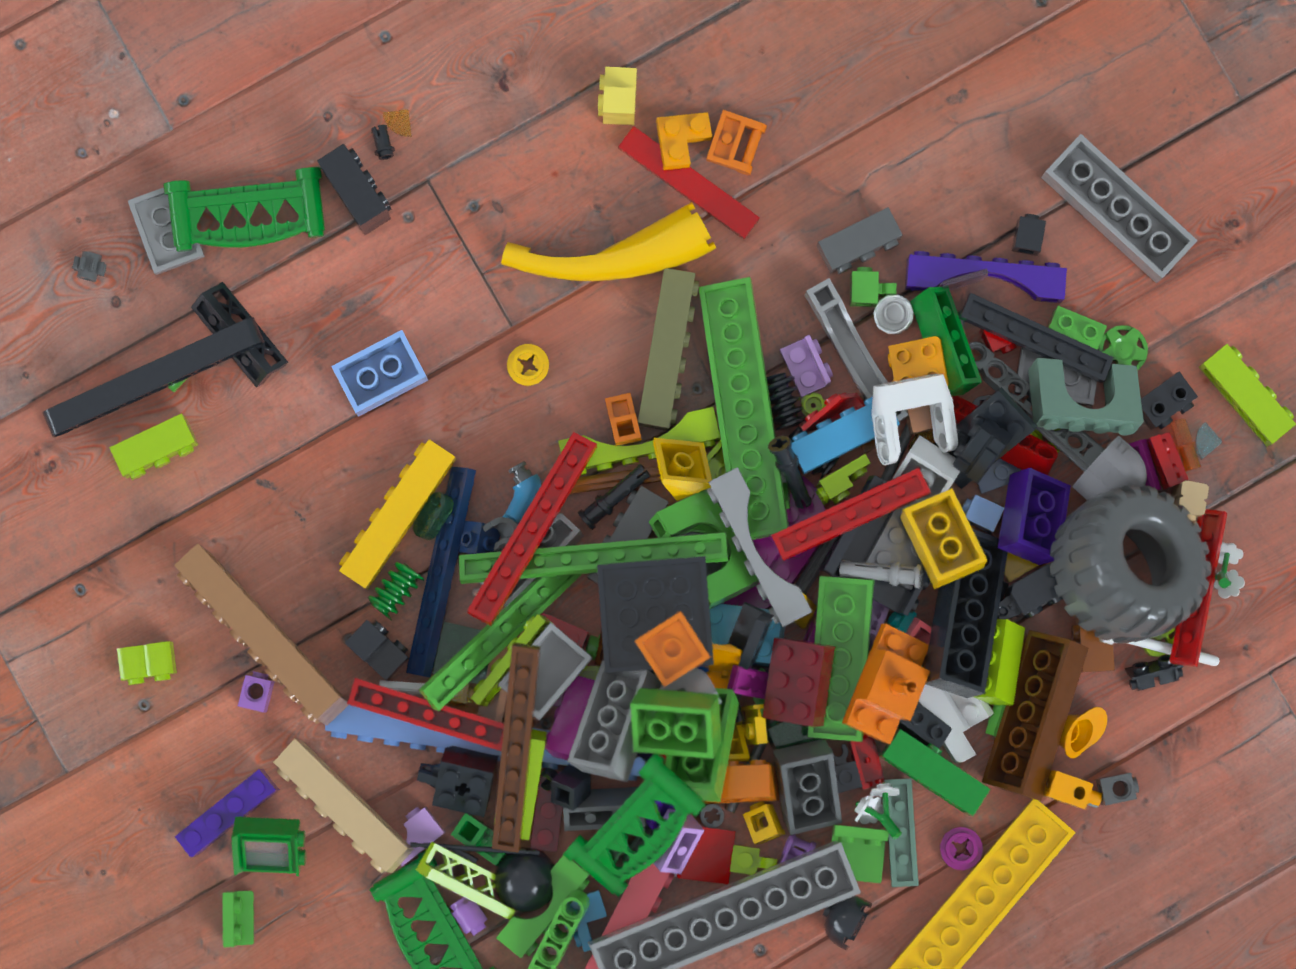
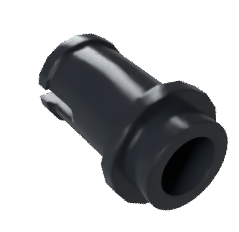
[371,125,395,160]

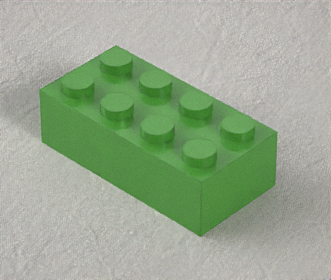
[665,688,739,802]

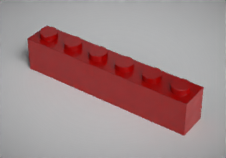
[347,678,504,751]

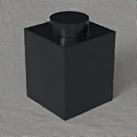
[1012,214,1046,256]

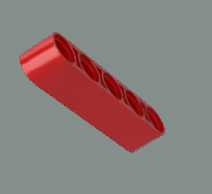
[951,396,1058,475]

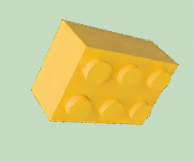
[900,489,987,589]

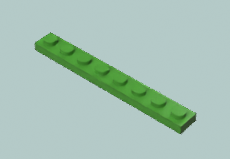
[419,574,582,711]

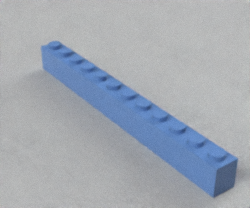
[325,705,645,781]

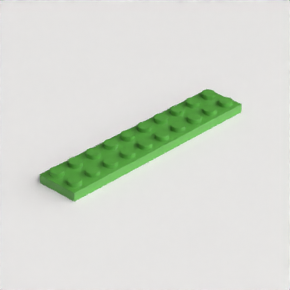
[699,277,789,540]

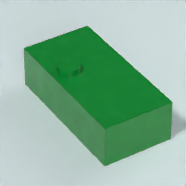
[879,729,991,816]

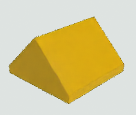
[653,438,712,501]

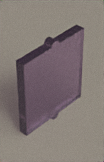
[938,269,988,290]

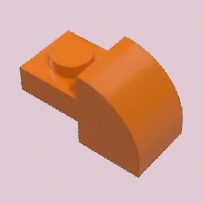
[605,393,642,446]

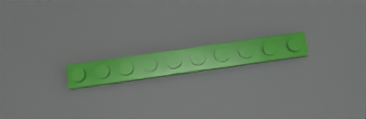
[459,532,728,584]

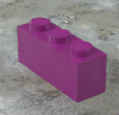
[545,676,595,761]

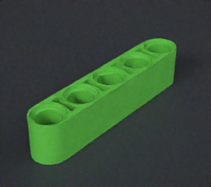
[528,890,590,969]

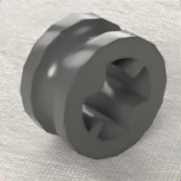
[700,804,724,828]

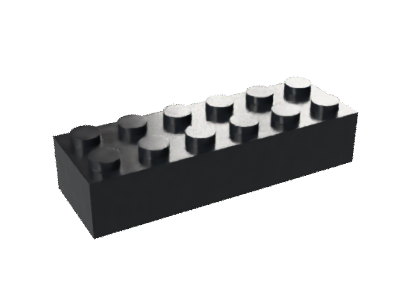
[925,529,1008,698]

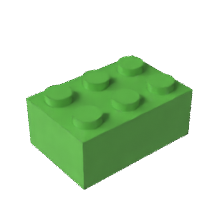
[630,688,721,759]

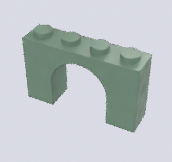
[1028,358,1144,436]

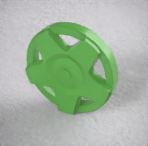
[1098,325,1148,370]

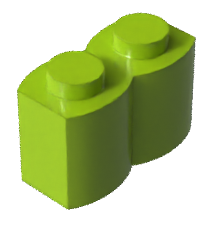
[117,641,177,685]

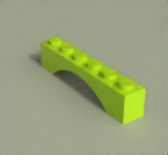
[558,407,720,475]

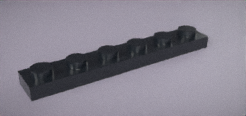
[958,293,1114,383]

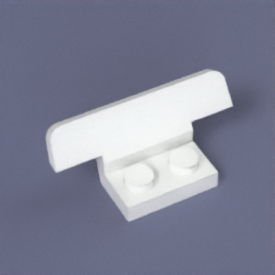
[918,666,994,763]

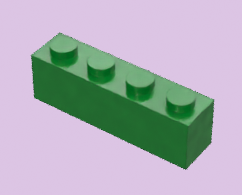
[910,286,982,396]

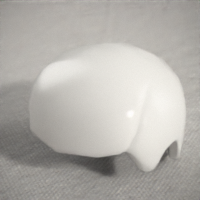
[873,294,914,334]

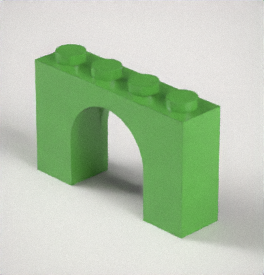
[649,488,760,609]

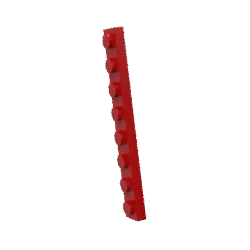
[467,432,597,626]

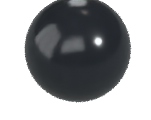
[494,847,555,912]

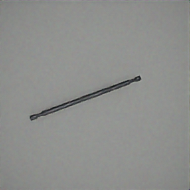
[410,842,540,855]

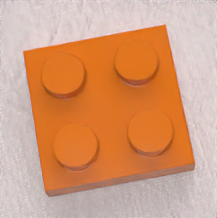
[635,611,711,687]

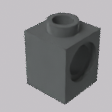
[1096,773,1139,806]

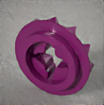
[940,827,983,870]

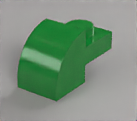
[451,813,507,866]

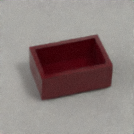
[762,638,835,727]

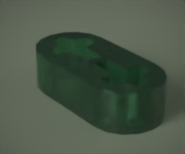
[413,492,454,540]

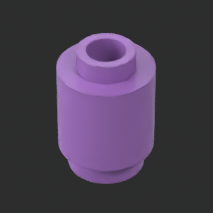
[450,897,488,936]

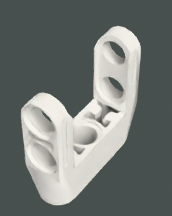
[872,374,958,465]

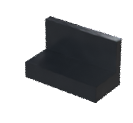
[728,602,774,670]

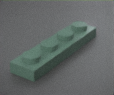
[884,778,919,887]

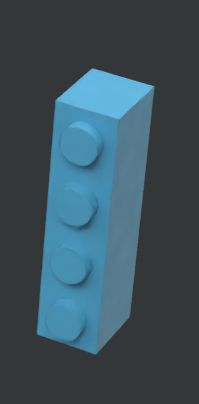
[791,397,900,474]

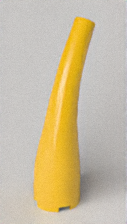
[501,202,717,281]

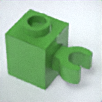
[850,267,897,307]

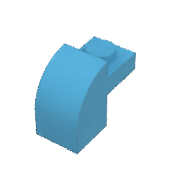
[565,890,607,952]

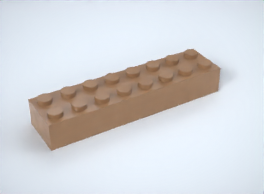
[174,543,349,726]

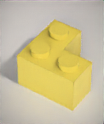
[598,67,637,125]

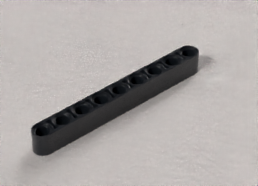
[42,317,264,437]

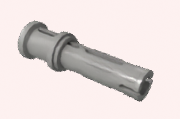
[839,560,923,589]

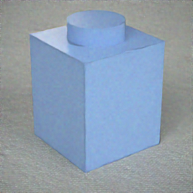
[962,494,1004,534]

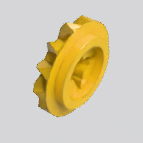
[507,344,549,386]

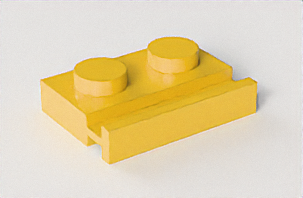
[741,704,768,745]

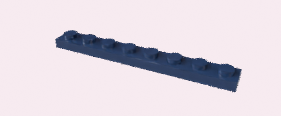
[406,466,476,678]

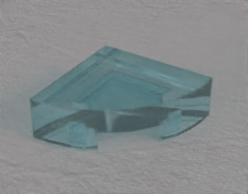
[1196,422,1222,460]

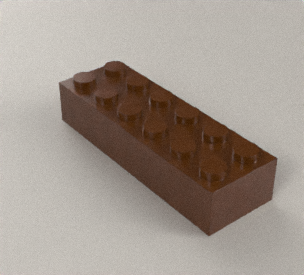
[982,630,1089,801]

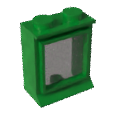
[231,817,306,877]

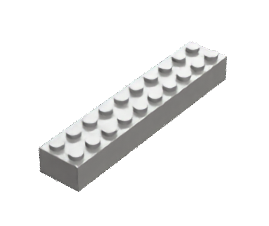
[588,840,861,969]

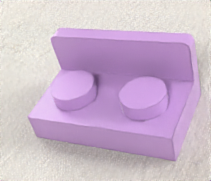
[779,335,833,398]

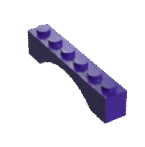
[905,251,1067,303]

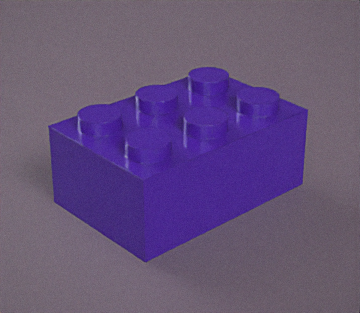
[998,468,1071,565]

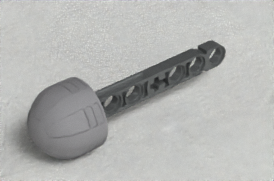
[969,342,1146,500]

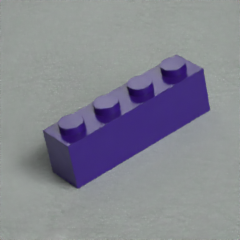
[175,769,279,858]

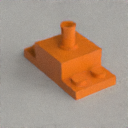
[842,623,930,744]

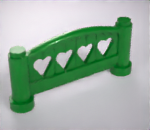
[163,167,325,252]
[562,752,706,897]
[370,849,497,969]

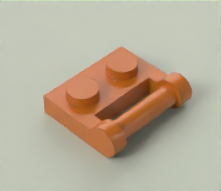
[706,110,767,175]

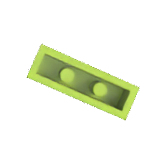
[109,413,199,480]
[974,619,1025,705]

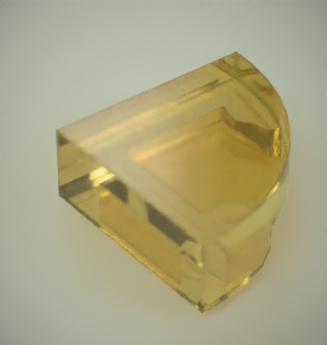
[382,109,412,137]

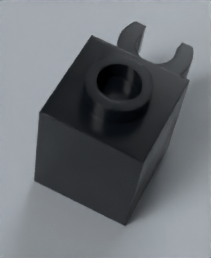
[830,744,863,793]
[541,765,591,811]

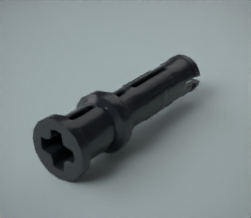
[768,436,812,509]
[578,464,651,530]

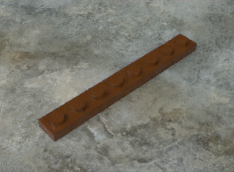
[492,642,541,853]

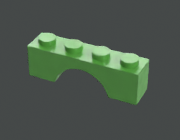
[496,856,590,958]

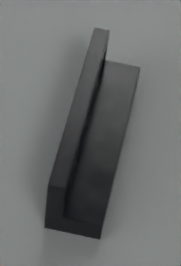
[191,282,288,388]

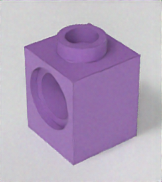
[238,671,274,713]

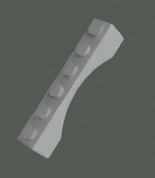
[804,278,908,422]
[707,467,812,627]

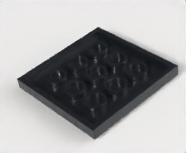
[597,556,714,673]

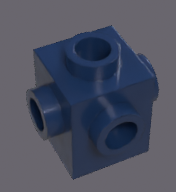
[459,521,500,554]

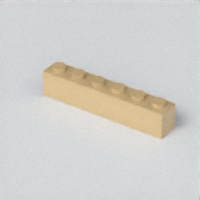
[273,739,414,873]

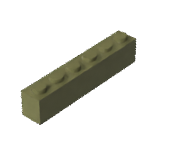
[638,268,699,431]

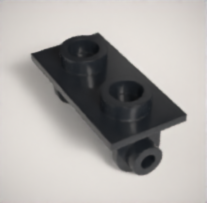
[1125,655,1183,691]

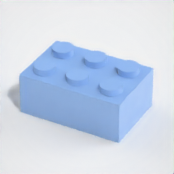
[331,330,428,417]

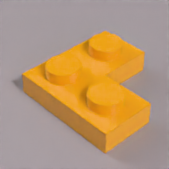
[656,112,712,170]

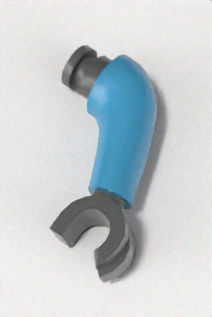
[482,461,541,552]

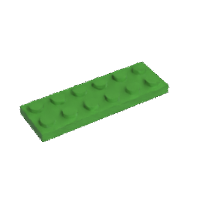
[808,576,874,742]

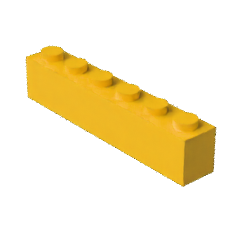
[339,439,457,590]

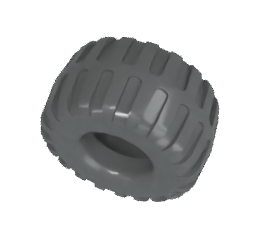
[1050,485,1211,644]

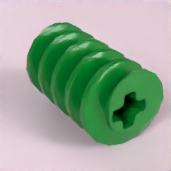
[368,562,425,621]

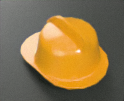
[1059,707,1107,758]

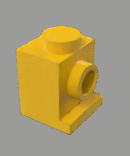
[743,802,786,844]

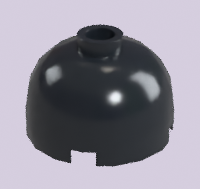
[822,895,872,950]

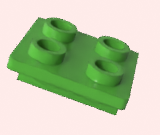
[831,825,889,883]

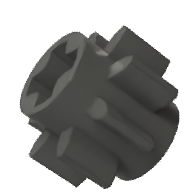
[72,251,107,282]

